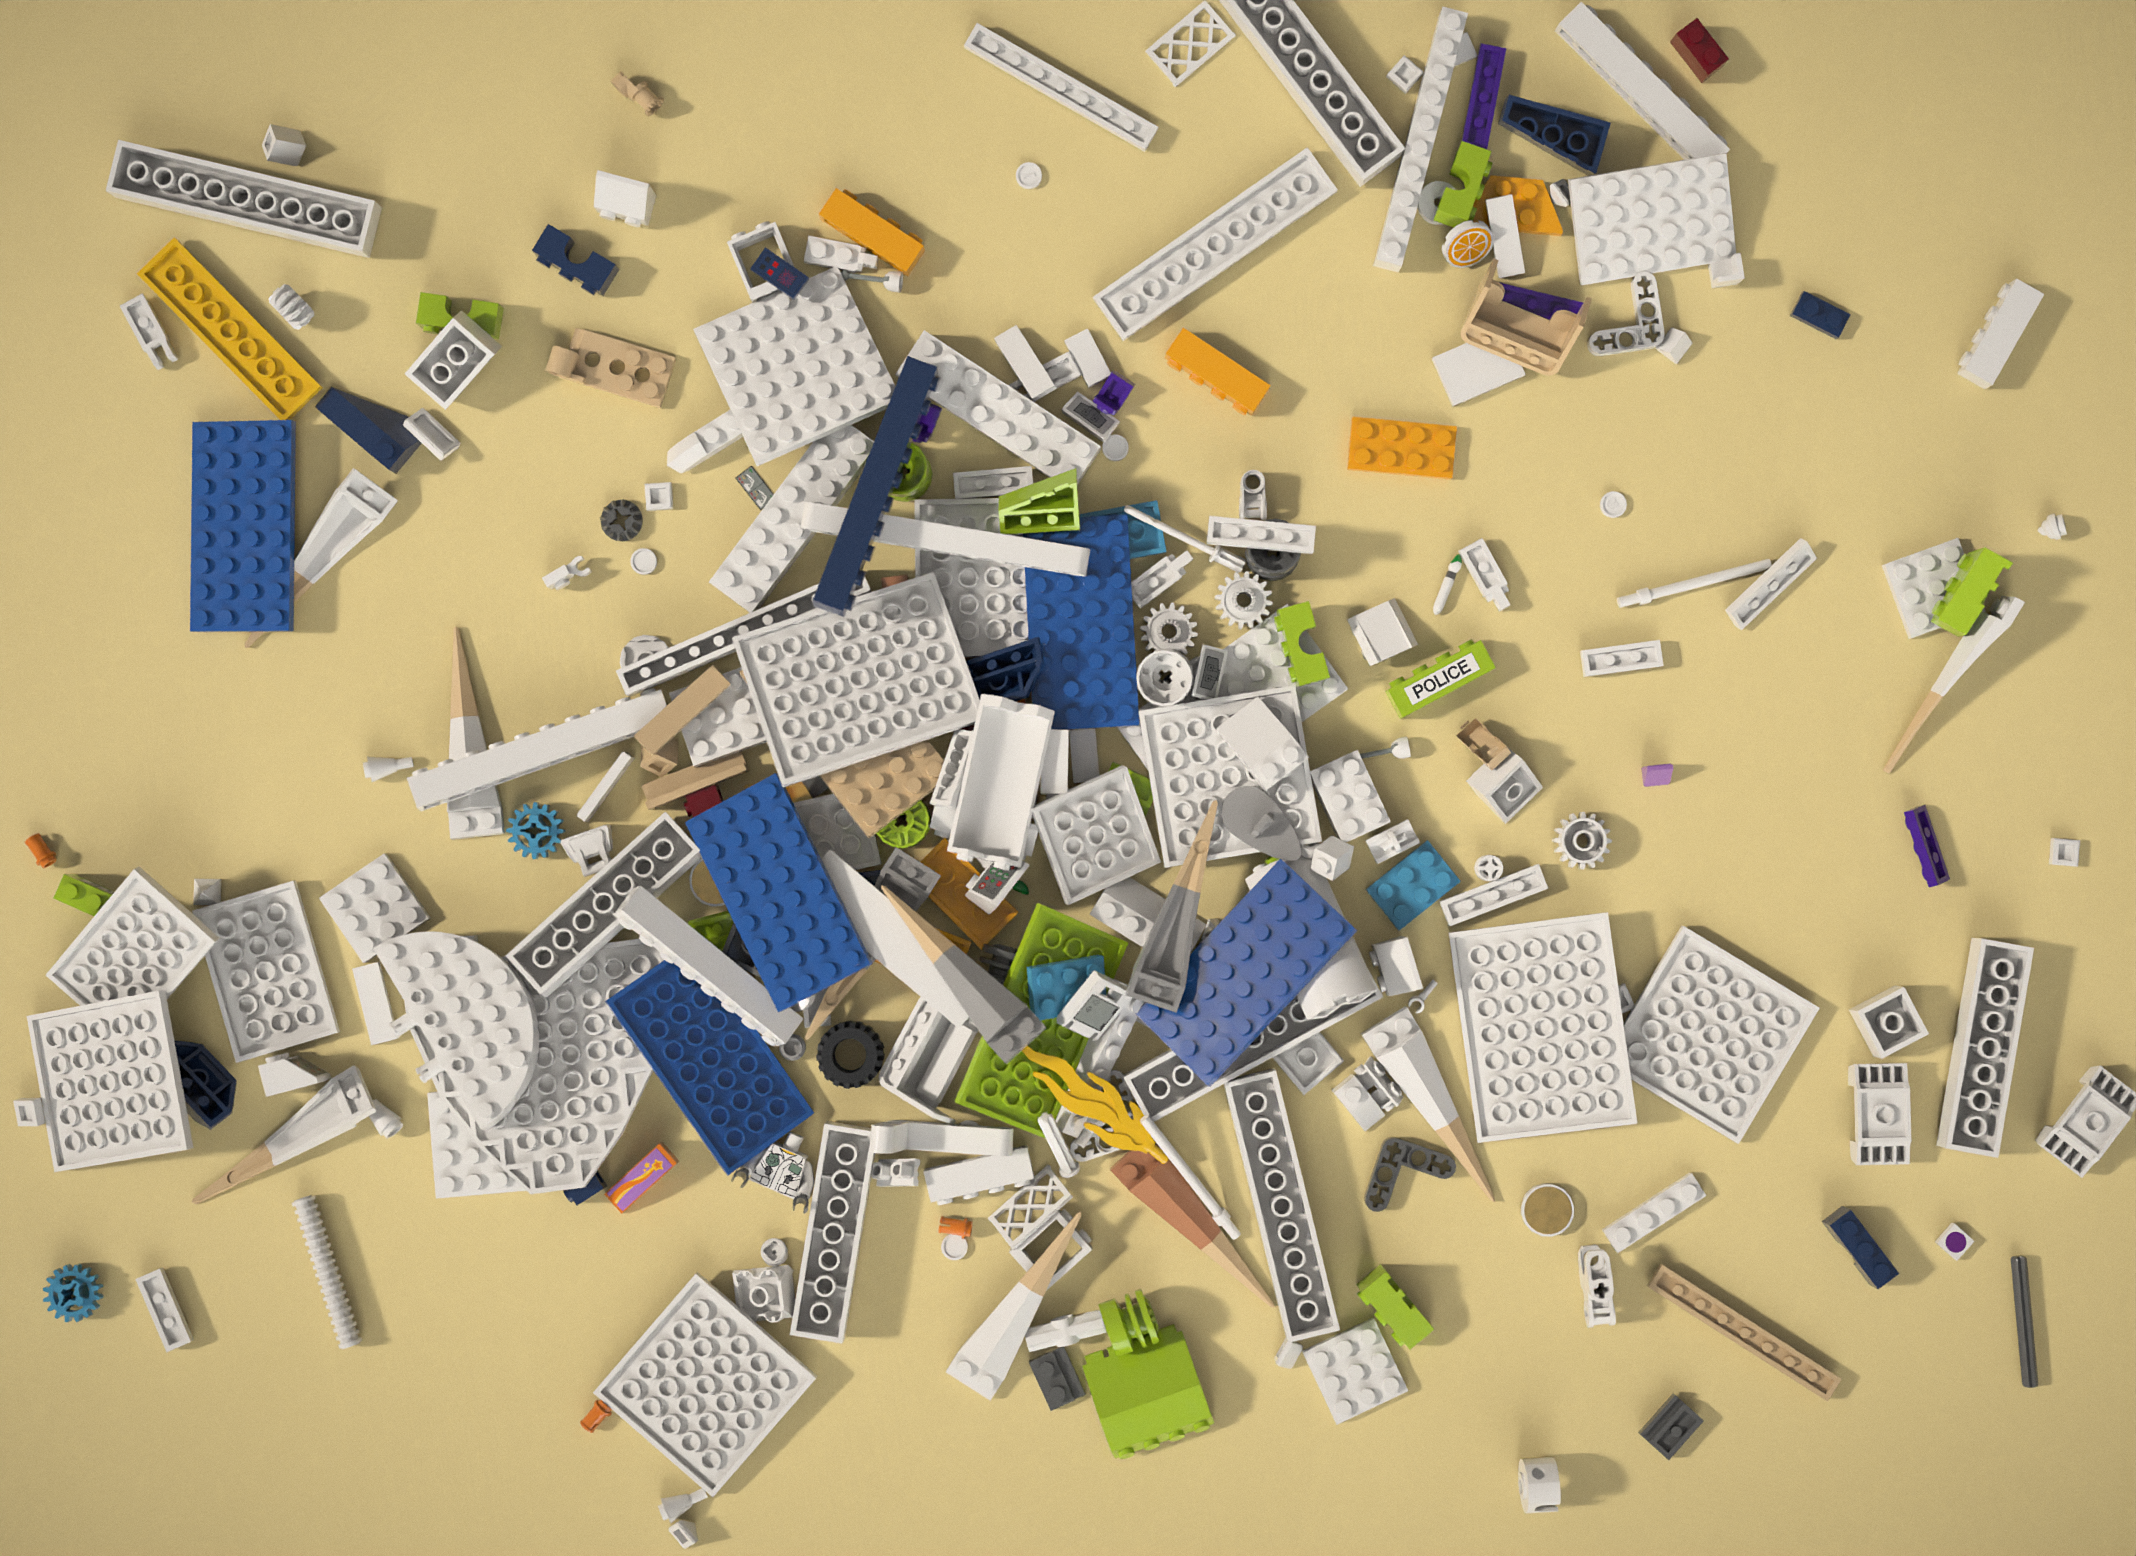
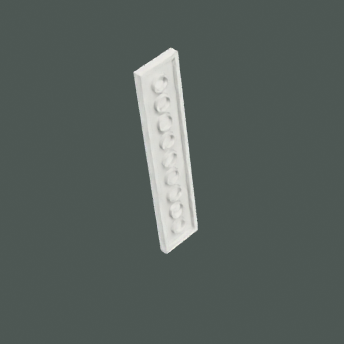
[1093,147,1337,341]

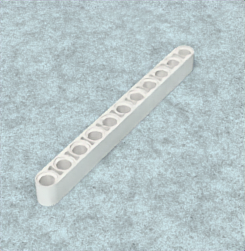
[800,502,1090,576]

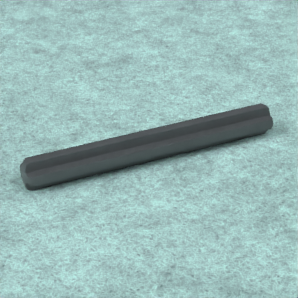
[2011,1255,2039,1388]

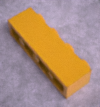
[819,188,925,277]
[1165,328,1271,416]

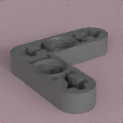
[1364,1137,1456,1212]

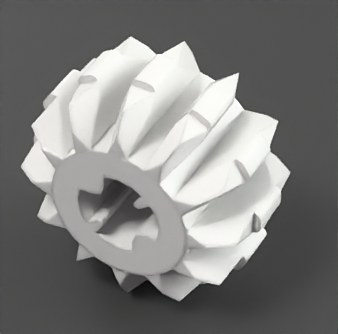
[269,284,314,330]

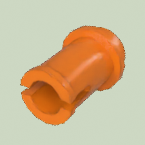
[25,833,57,868]
[939,1216,973,1239]
[580,1399,612,1433]

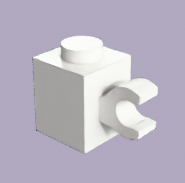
[1300,836,1354,881]

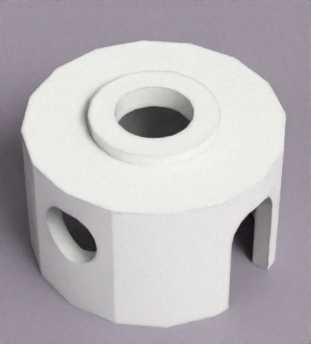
[1518,1457,1561,1513]

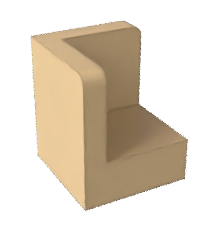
[640,738,679,777]

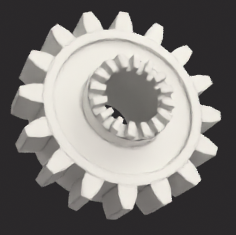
[1215,571,1273,630]
[1140,603,1198,655]
[1552,812,1612,869]

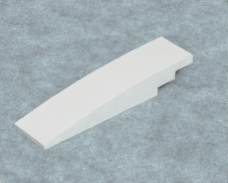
[821,849,969,1028]

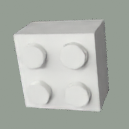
[1849,985,1929,1059]

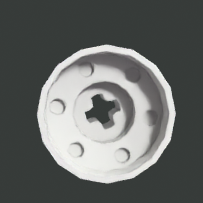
[1136,648,1194,706]

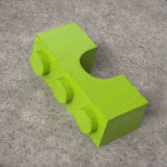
[1433,141,1493,228]
[416,292,504,339]
[1274,601,1330,687]

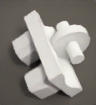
[1365,819,1420,864]
[871,1158,920,1187]

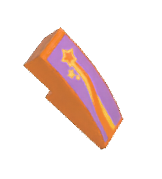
[604,1142,679,1214]

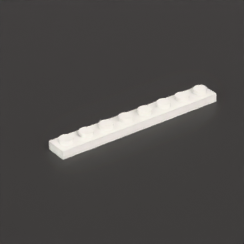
[964,23,1158,152]

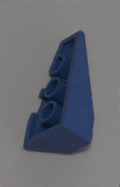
[315,387,422,474]

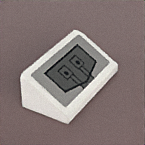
[1061,392,1120,443]
[1191,644,1228,700]

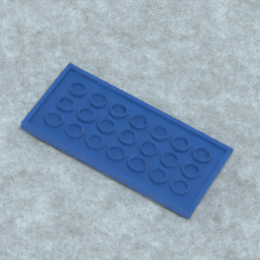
[190,420,296,632]
[1023,514,1139,730]
[685,773,873,1013]
[1135,858,1357,1087]
[605,960,814,1176]

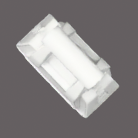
[560,824,613,877]

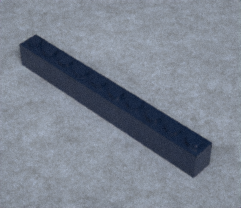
[813,356,941,617]

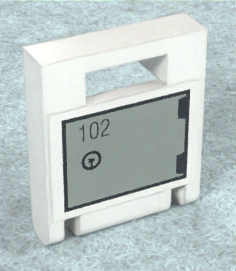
[1057,970,1132,1041]

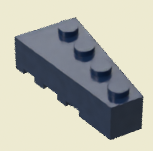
[1498,95,1611,176]

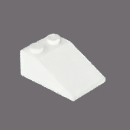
[1216,697,1309,792]

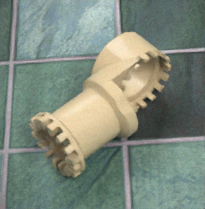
[611,71,664,117]

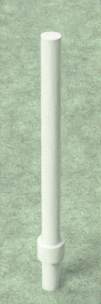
[1617,559,1772,608]
[1140,1115,1241,1240]

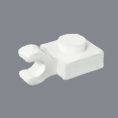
[542,556,591,590]

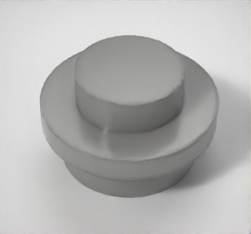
[779,1034,806,1061]

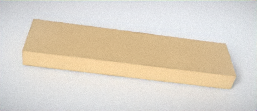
[634,665,731,756]

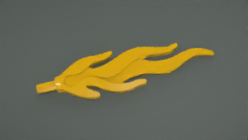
[1022,1045,1169,1164]

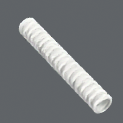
[292,1195,362,1349]

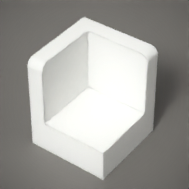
[262,124,306,166]
[1708,253,1745,288]

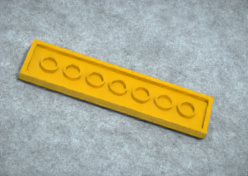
[137,237,323,420]

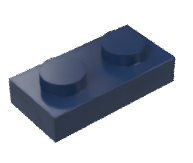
[1790,291,1851,339]

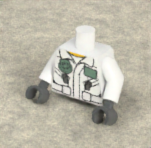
[731,1132,814,1213]

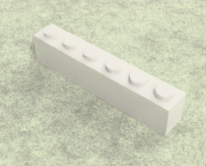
[1055,979,1144,1138]

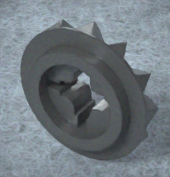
[600,499,643,541]

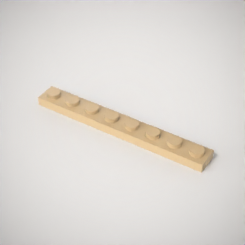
[1646,1263,1842,1402]

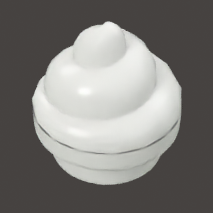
[2038,513,2067,540]

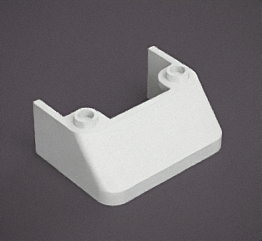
[879,997,978,1125]

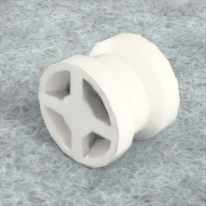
[1474,855,1503,881]

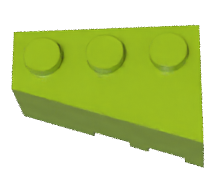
[998,468,1080,534]
[1930,547,2013,637]
[1356,1264,1434,1349]

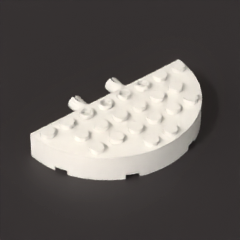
[373,931,540,1130]

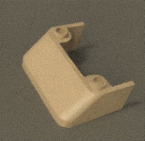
[1461,258,1592,375]

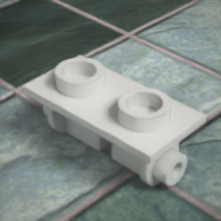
[1354,1056,1403,1112]

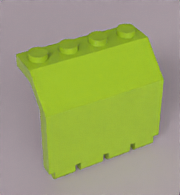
[1082,1324,1214,1459]

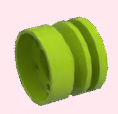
[891,443,933,502]
[877,800,931,848]
[1098,1289,1160,1357]

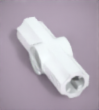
[1025,1310,1106,1352]

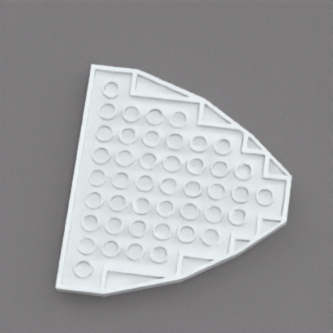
[405,939,664,1194]

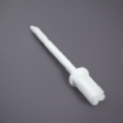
[1124,505,1246,573]

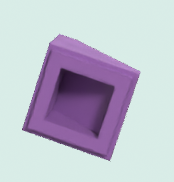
[1641,763,1673,787]

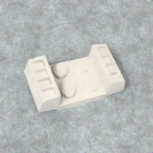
[1848,1063,1911,1165]
[2035,1065,2136,1178]

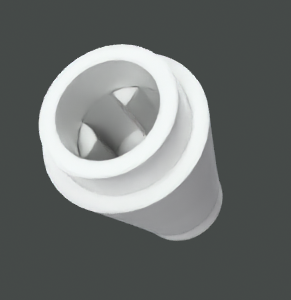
[369,1099,403,1139]

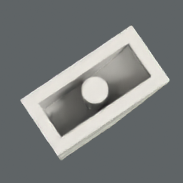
[1332,1074,1385,1131]

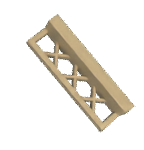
[641,751,750,810]

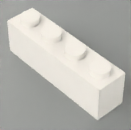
[1957,279,2044,389]
[924,1145,1034,1205]

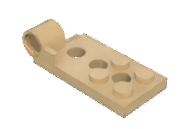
[545,328,676,409]

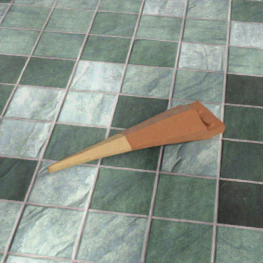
[1110,1136,1274,1308]

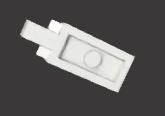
[804,236,878,273]
[1458,538,1510,611]
[1131,551,1193,609]

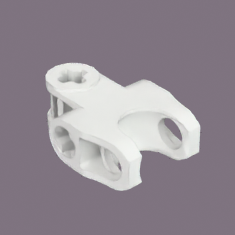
[1578,1244,1616,1328]

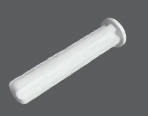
[1038,1112,1080,1178]

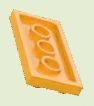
[1347,417,1457,480]
[920,838,1019,950]

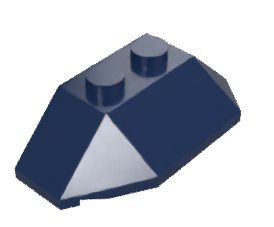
[966,637,1044,702]
[174,1041,237,1130]

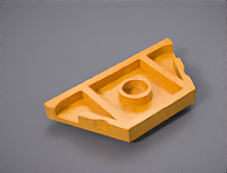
[1473,175,1563,236]

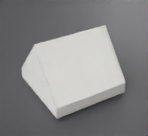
[1655,328,1692,364]

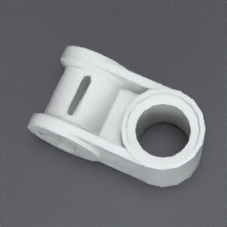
[1239,470,1267,521]

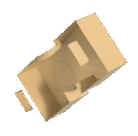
[1456,718,1511,771]

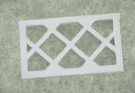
[1145,0,1236,87]
[988,1165,1073,1250]

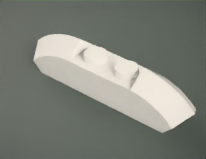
[667,410,743,474]

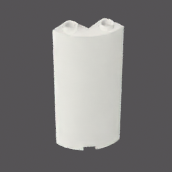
[947,694,1055,870]
[1245,856,1377,1020]

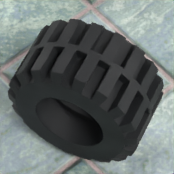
[816,1020,885,1089]

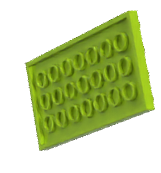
[955,903,1129,1139]

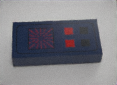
[750,247,809,300]

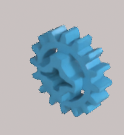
[506,802,565,859]
[43,1263,104,1322]

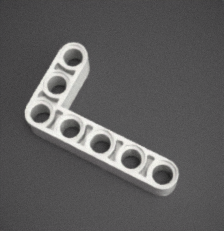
[870,1120,1014,1156]

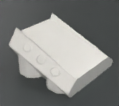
[1347,598,1418,666]
[732,1265,795,1322]

